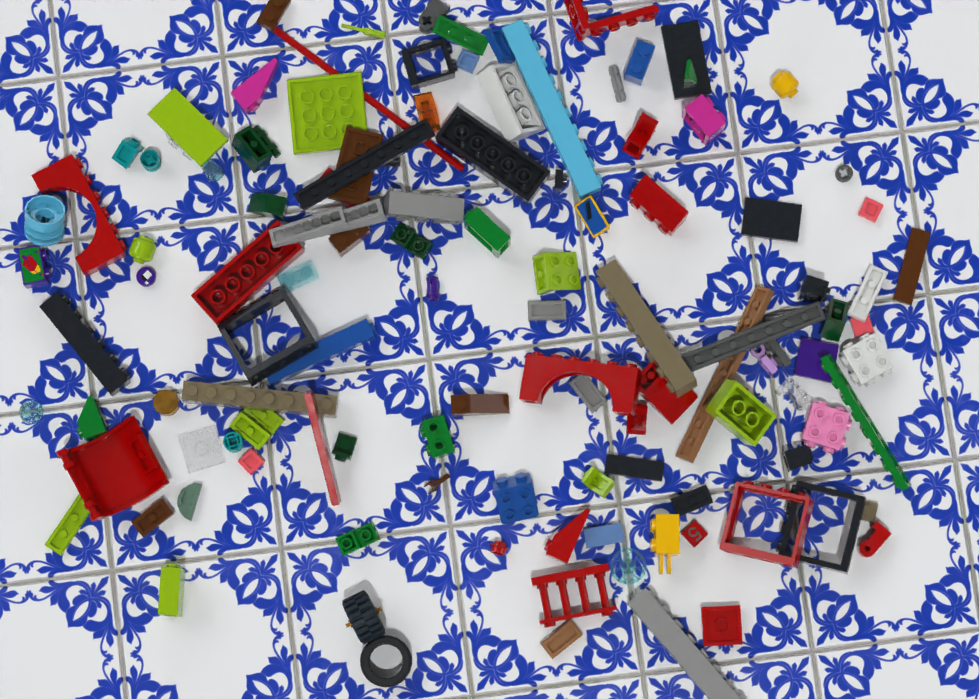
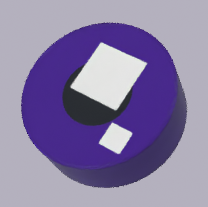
[136,267,156,287]

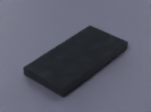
[660,20,712,100]

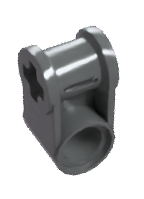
[419,0,450,34]

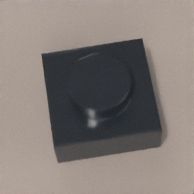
[554,169,567,192]

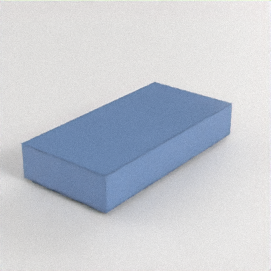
[583,523,625,549]

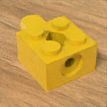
[650,514,680,574]

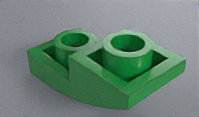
[335,522,381,556]

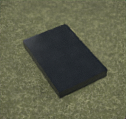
[741,197,802,243]

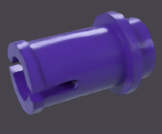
[426,276,441,302]

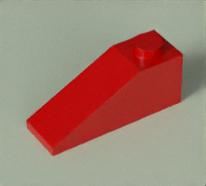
[544,508,590,564]

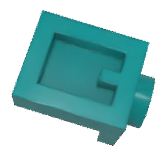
[112,137,144,169]

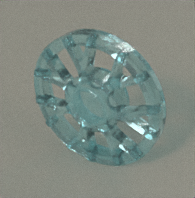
[610,548,646,585]

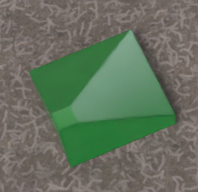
[684,59,697,84]

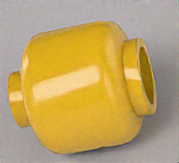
[771,70,799,99]

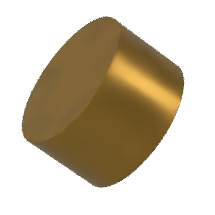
[153,390,180,416]

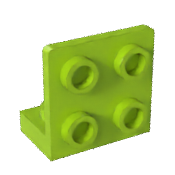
[532,252,581,295]

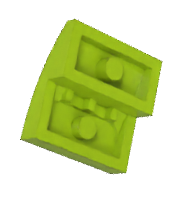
[229,409,285,450]

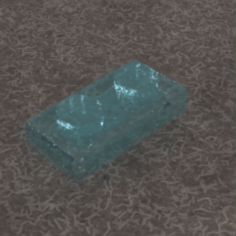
[276,260,319,294]

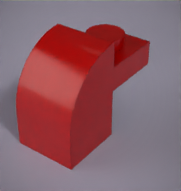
[622,112,659,159]

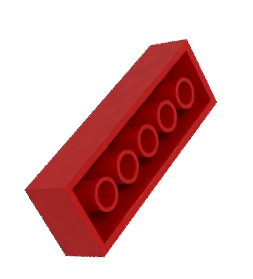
[191,220,304,325]

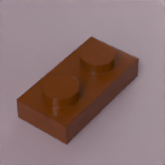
[256,0,291,32]
[132,498,174,538]

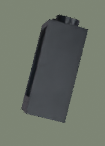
[401,38,458,90]

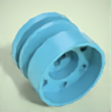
[24,195,65,246]

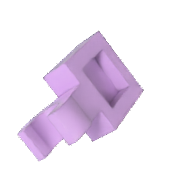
[750,345,778,377]

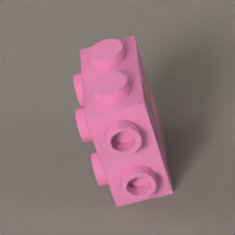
[800,401,852,454]

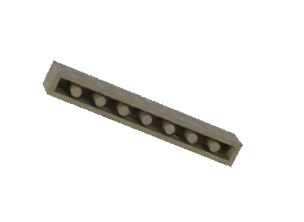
[595,259,697,398]
[181,381,339,418]

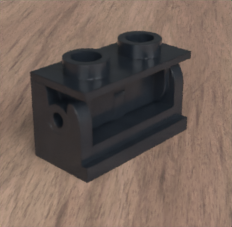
[797,275,831,304]

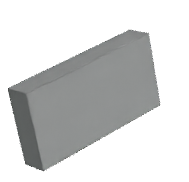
[528,300,566,321]
[569,375,607,414]

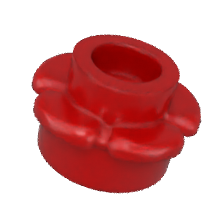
[490,541,508,556]

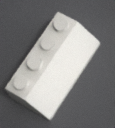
[476,62,546,143]

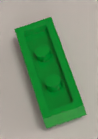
[431,14,489,56]

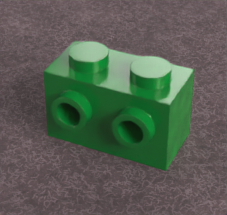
[419,415,455,460]

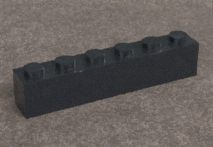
[39,292,131,397]

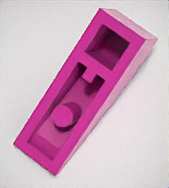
[231,58,279,114]

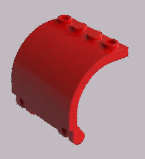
[56,416,170,522]

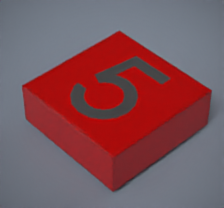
[681,521,708,548]

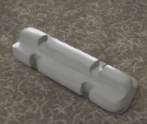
[608,66,626,103]

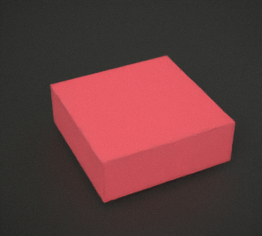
[858,197,884,223]
[849,314,874,338]
[238,448,265,475]

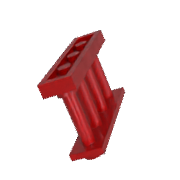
[531,563,617,628]

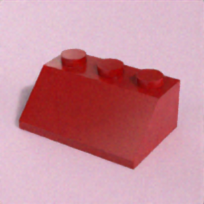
[628,174,689,236]

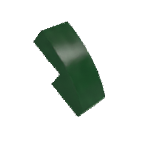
[389,223,434,261]

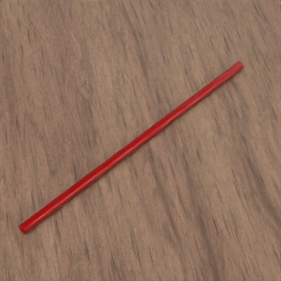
[273,27,465,172]

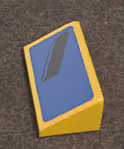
[574,195,610,239]

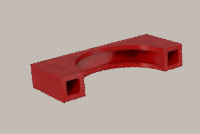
[31,154,127,277]

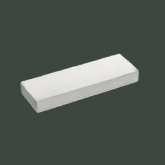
[847,264,888,323]

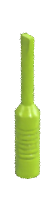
[341,24,386,39]

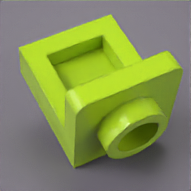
[581,466,616,499]

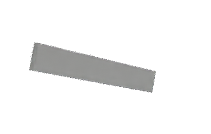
[268,198,387,248]

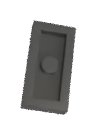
[763,340,792,369]

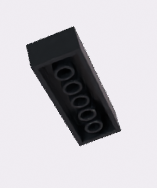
[435,106,550,206]

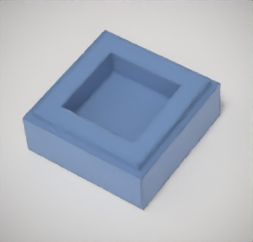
[456,49,480,74]

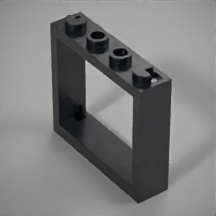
[217,288,319,386]
[776,480,866,575]

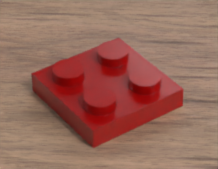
[701,605,743,646]

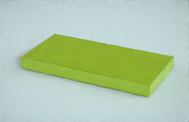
[147,87,228,167]

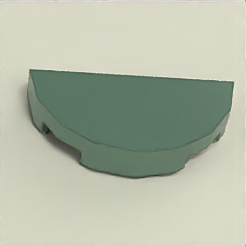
[177,483,203,521]

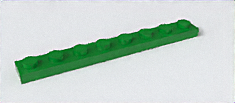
[820,353,912,491]

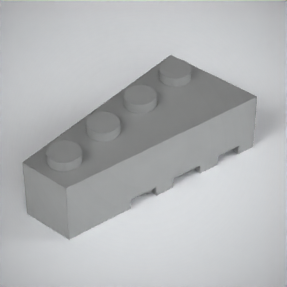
[382,189,465,225]

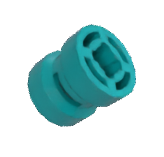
[140,149,161,172]
[223,432,244,453]

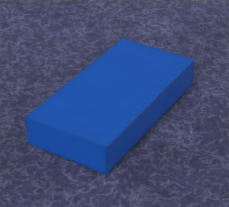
[484,28,516,64]

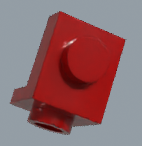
[626,404,648,435]

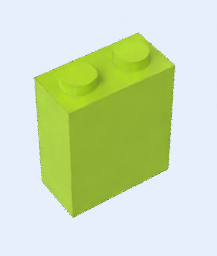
[158,564,185,617]

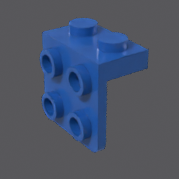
[492,473,539,524]

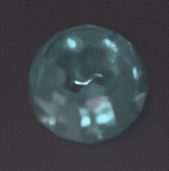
[19,400,44,424]

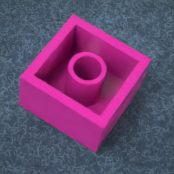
[682,94,726,146]

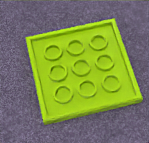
[286,72,368,155]

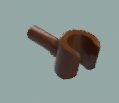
[424,473,450,494]

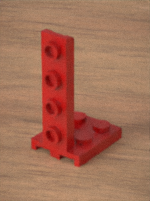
[563,0,659,42]

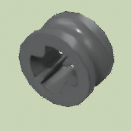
[835,165,853,183]

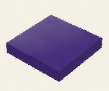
[793,337,839,384]

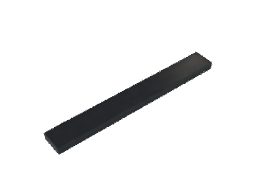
[293,118,435,211]

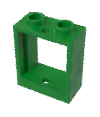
[464,207,511,259]

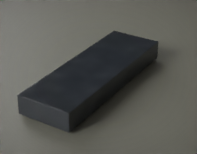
[604,454,665,482]

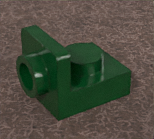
[331,433,357,462]

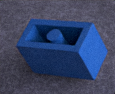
[623,40,655,86]

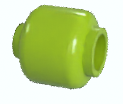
[129,235,156,264]

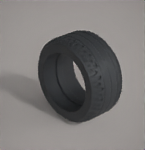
[360,635,412,687]

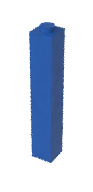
[267,319,377,387]

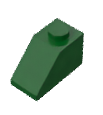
[76,395,108,442]

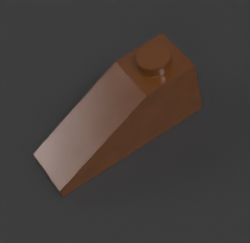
[451,394,510,417]

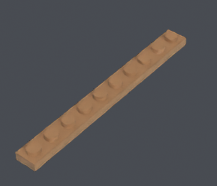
[675,286,775,463]

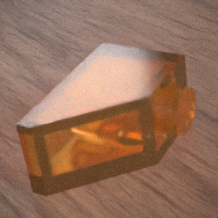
[413,92,441,132]

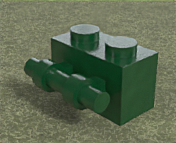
[231,125,281,173]

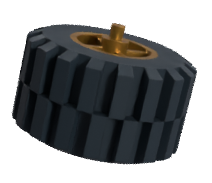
[342,590,385,644]

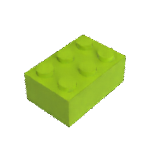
[704,379,777,447]

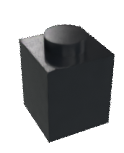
[782,445,814,472]

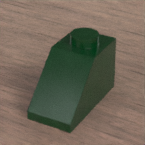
[247,193,289,221]
[820,298,849,342]

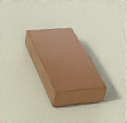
[541,620,583,659]

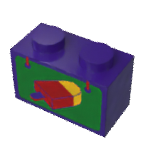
[17,245,51,289]

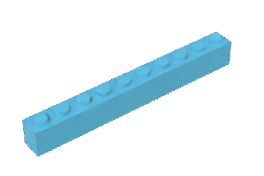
[502,19,603,200]

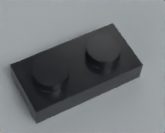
[670,485,713,517]

